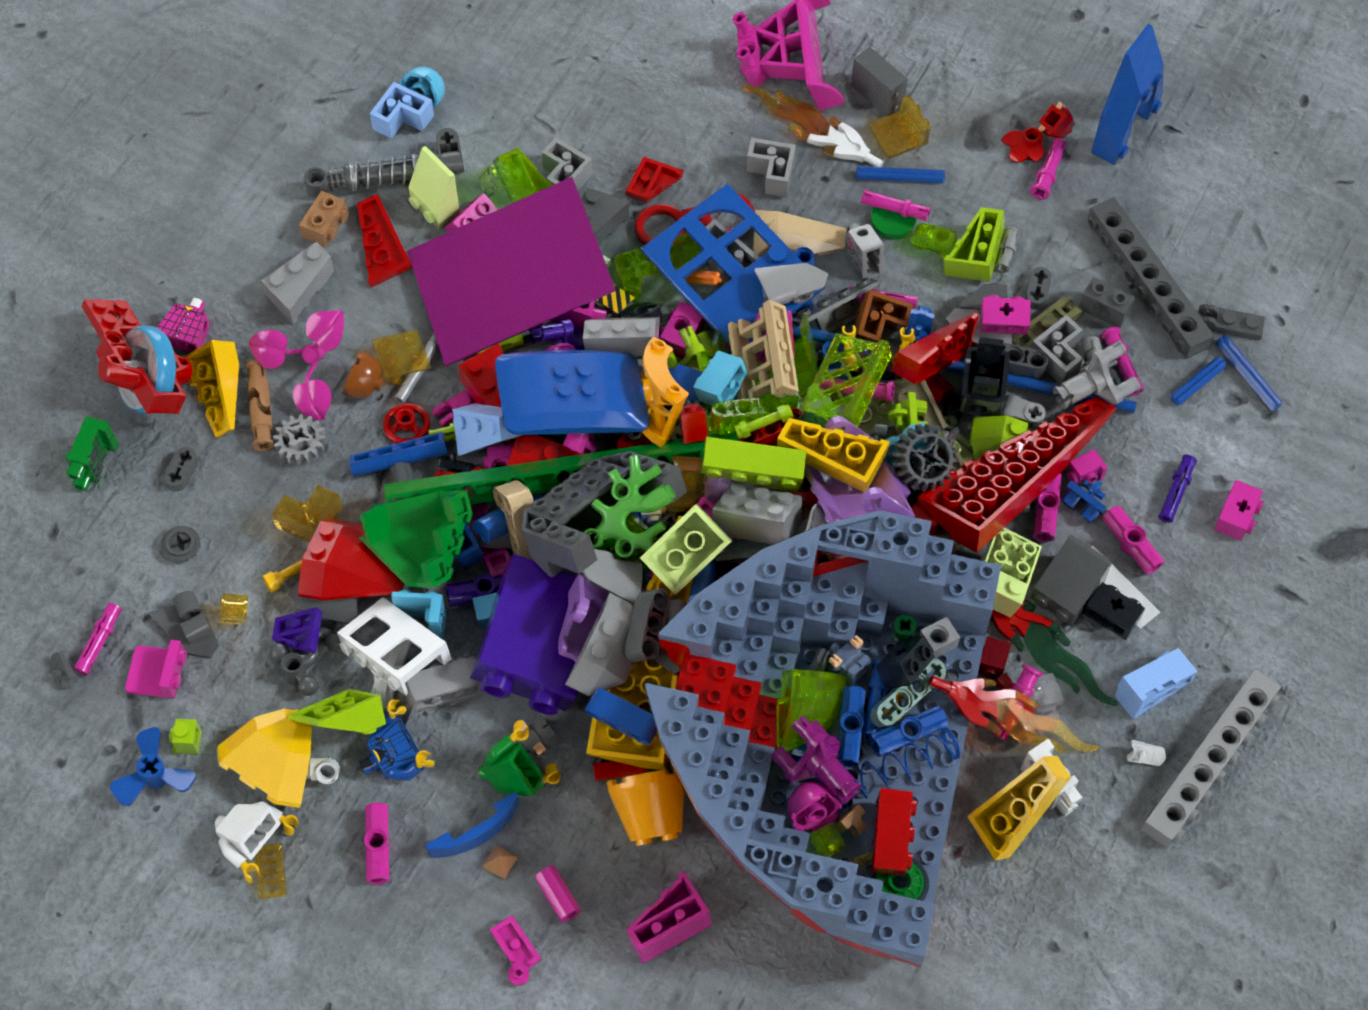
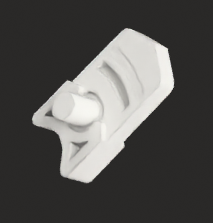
[1127,740,1166,766]

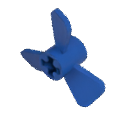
[110,727,196,806]

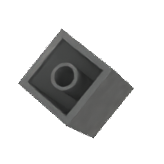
[1031,534,1112,626]

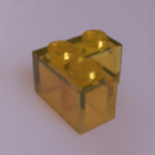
[667,456,708,512]
[272,485,343,543]

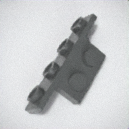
[792,277,879,332]

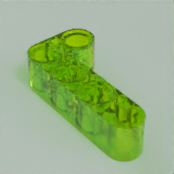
[614,234,700,301]
[708,392,802,434]

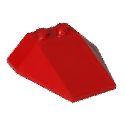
[298,519,405,601]

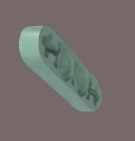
[870,659,946,728]

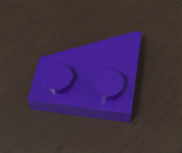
[272,607,322,654]

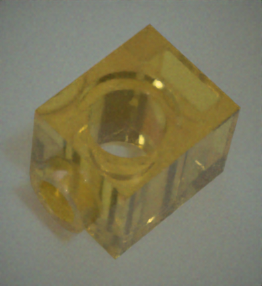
[219,593,248,624]

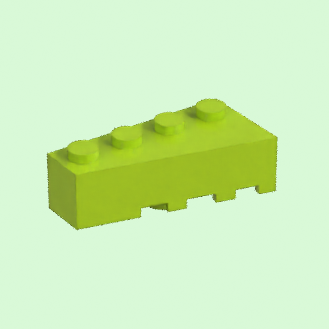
[701,437,806,492]

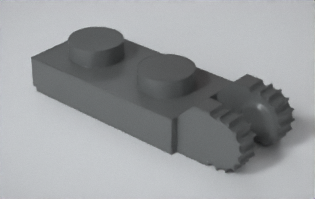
[1199,304,1265,341]

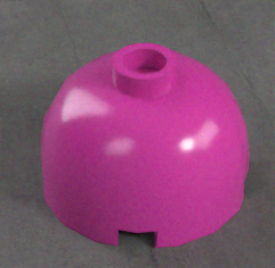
[787,781,842,832]

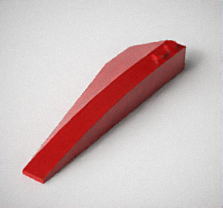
[918,397,1116,553]

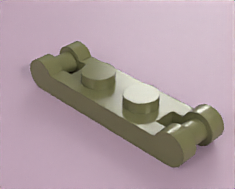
[1012,295,1084,348]

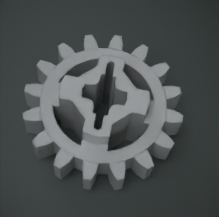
[273,414,327,465]

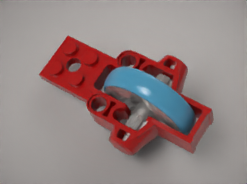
[81,299,192,414]

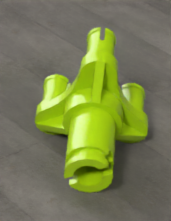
[667,326,719,409]

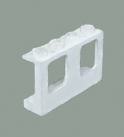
[337,597,452,696]

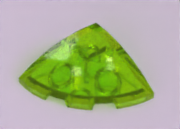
[777,669,846,750]

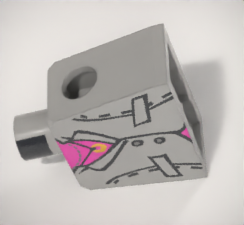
[847,223,884,279]

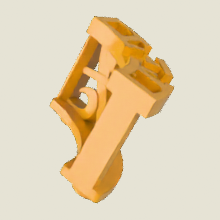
[640,337,689,448]

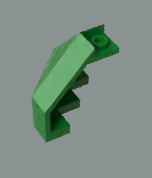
[359,490,472,588]

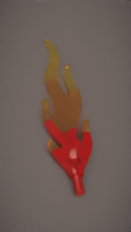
[928,675,1100,754]

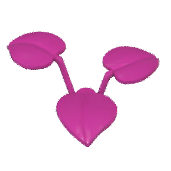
[249,310,344,421]

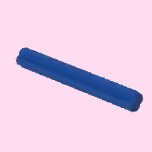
[856,166,945,183]
[1216,335,1282,411]

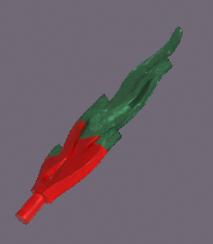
[991,599,1118,706]

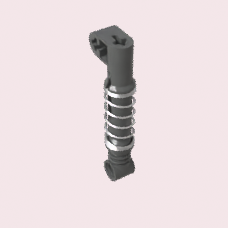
[304,128,464,198]

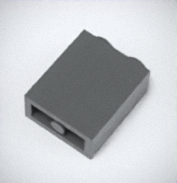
[851,47,907,118]

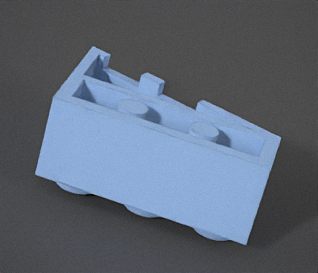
[453,403,521,456]
[1115,648,1198,720]

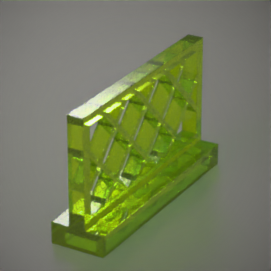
[800,333,891,427]

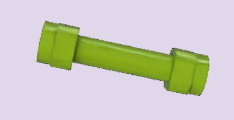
[734,404,794,439]

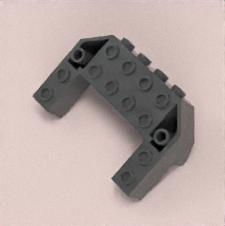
[522,451,687,577]

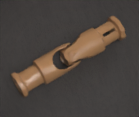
[246,360,274,452]

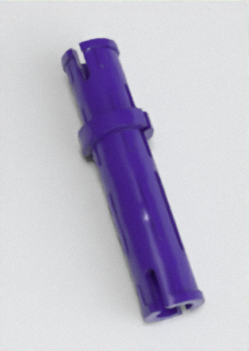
[1158,454,1197,523]

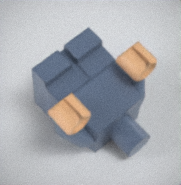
[829,635,871,686]

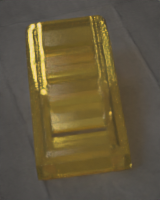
[255,843,287,899]

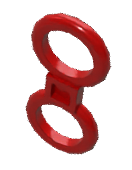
[634,193,755,249]

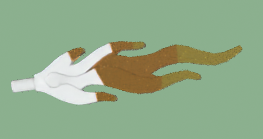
[742,85,884,167]

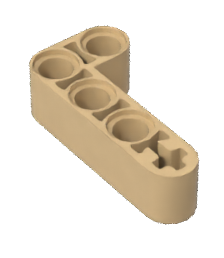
[493,480,534,560]

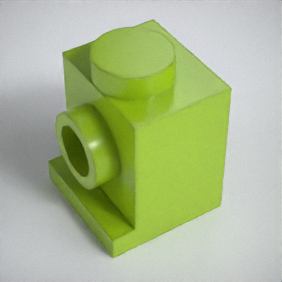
[169,719,202,755]

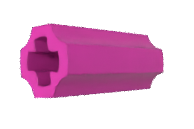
[535,865,581,923]

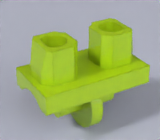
[888,392,928,433]

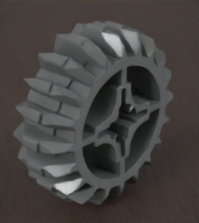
[892,423,959,491]

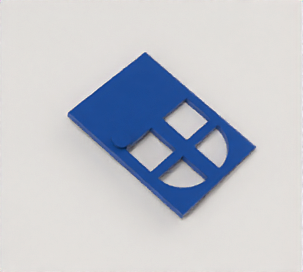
[641,183,825,347]

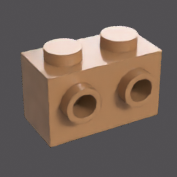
[299,190,349,247]

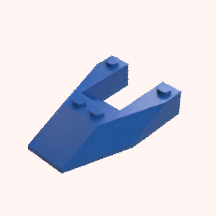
[1091,23,1164,165]

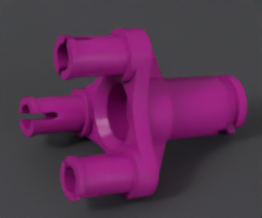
[770,716,862,804]

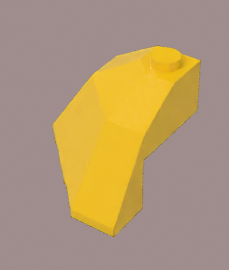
[217,709,312,808]

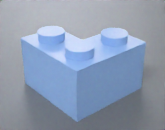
[370,82,434,139]

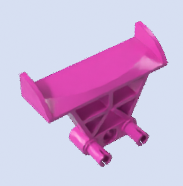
[732,0,845,111]

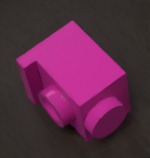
[1066,449,1108,486]

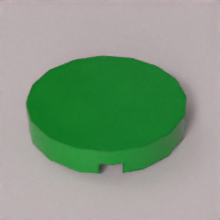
[871,197,917,240]

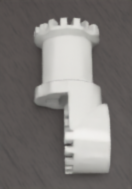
[306,757,340,784]

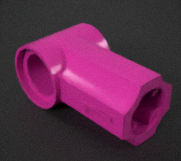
[562,433,597,454]

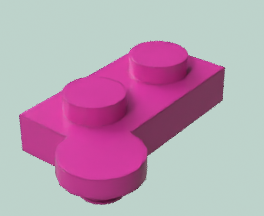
[490,915,541,986]

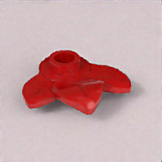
[1001,127,1044,163]

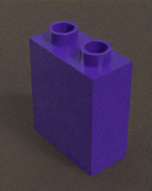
[470,554,578,715]

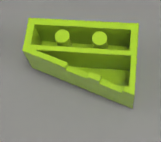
[943,207,1005,282]

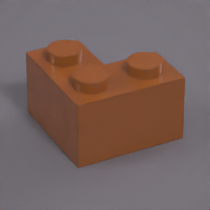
[854,290,914,343]

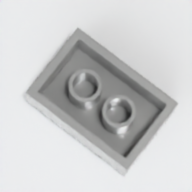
[712,484,803,545]

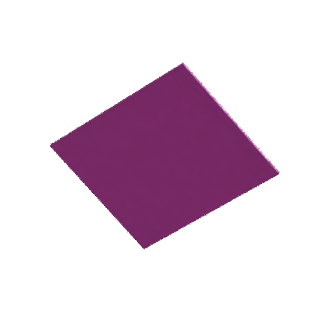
[407,177,616,366]

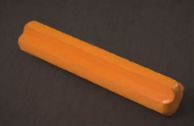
[684,270,722,286]

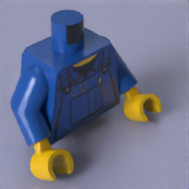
[358,699,434,781]

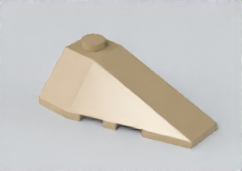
[753,210,846,257]

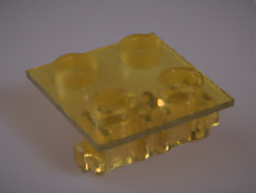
[372,329,431,385]

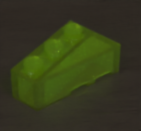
[492,148,552,203]

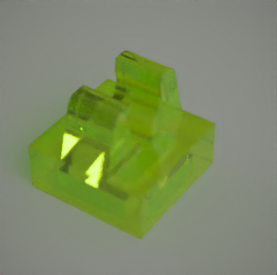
[809,822,846,857]

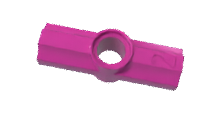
[1033,474,1062,543]
[1102,506,1165,575]
[364,802,391,885]

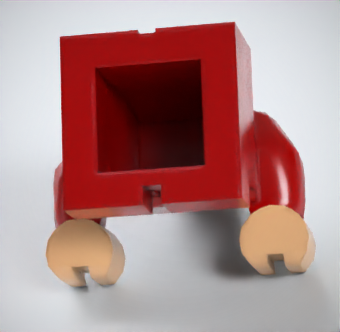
[1039,102,1075,138]

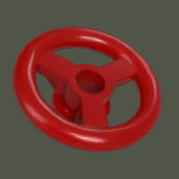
[383,403,431,444]

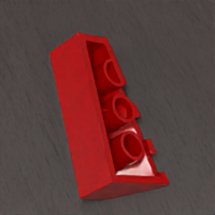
[893,313,979,385]

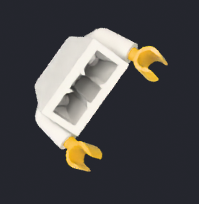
[215,801,298,883]

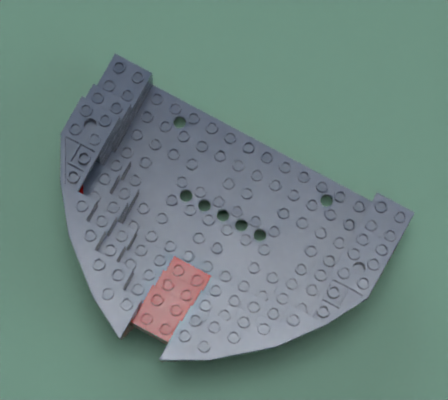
[645,510,1001,968]

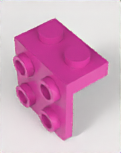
[125,640,187,699]

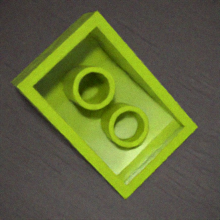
[288,689,386,734]

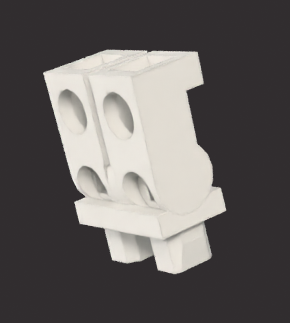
[1020,739,1083,817]

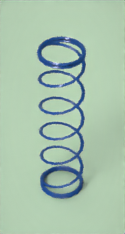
[838,727,961,809]

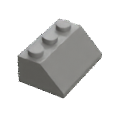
[583,317,660,356]

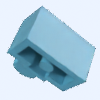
[693,351,748,409]

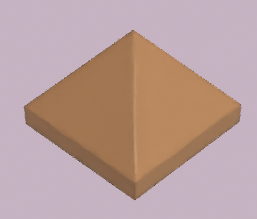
[482,845,518,880]

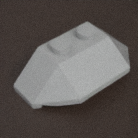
[565,593,634,696]

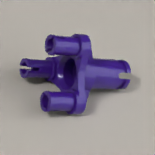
[529,319,585,350]

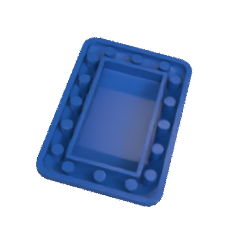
[495,350,649,435]

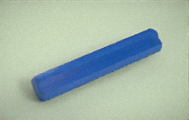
[1170,357,1226,406]

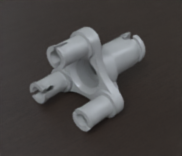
[1053,340,1140,409]

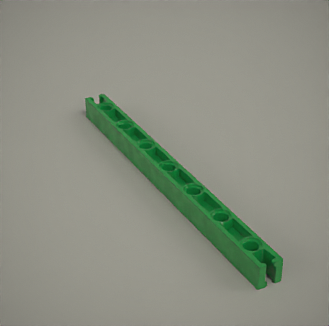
[384,431,739,504]

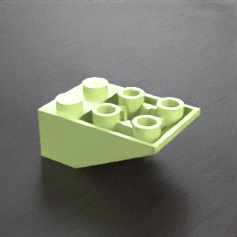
[981,528,1042,617]

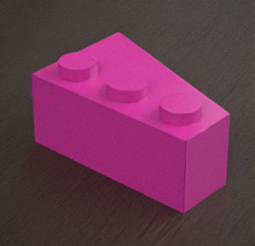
[627,870,712,964]

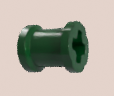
[892,615,917,643]

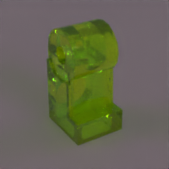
[910,223,957,259]

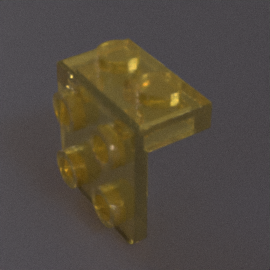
[869,95,931,158]

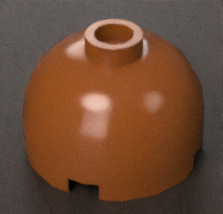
[342,350,385,399]

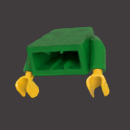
[478,720,561,797]

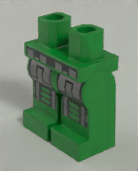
[65,416,119,491]

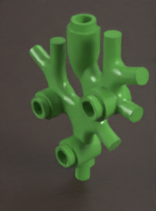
[583,455,676,558]

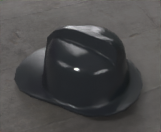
[617,302,663,331]

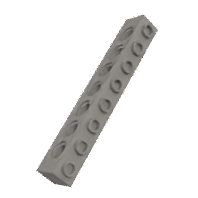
[1141,669,1281,848]

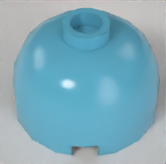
[400,66,445,109]

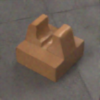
[833,804,868,837]

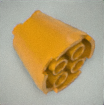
[606,770,685,846]

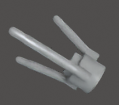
[1078,336,1115,380]

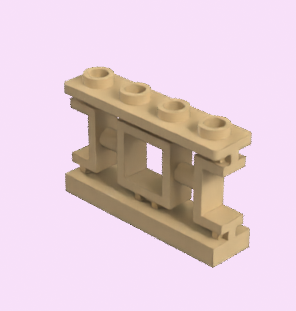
[728,300,799,413]

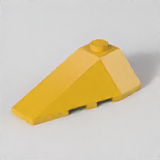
[184,340,239,438]

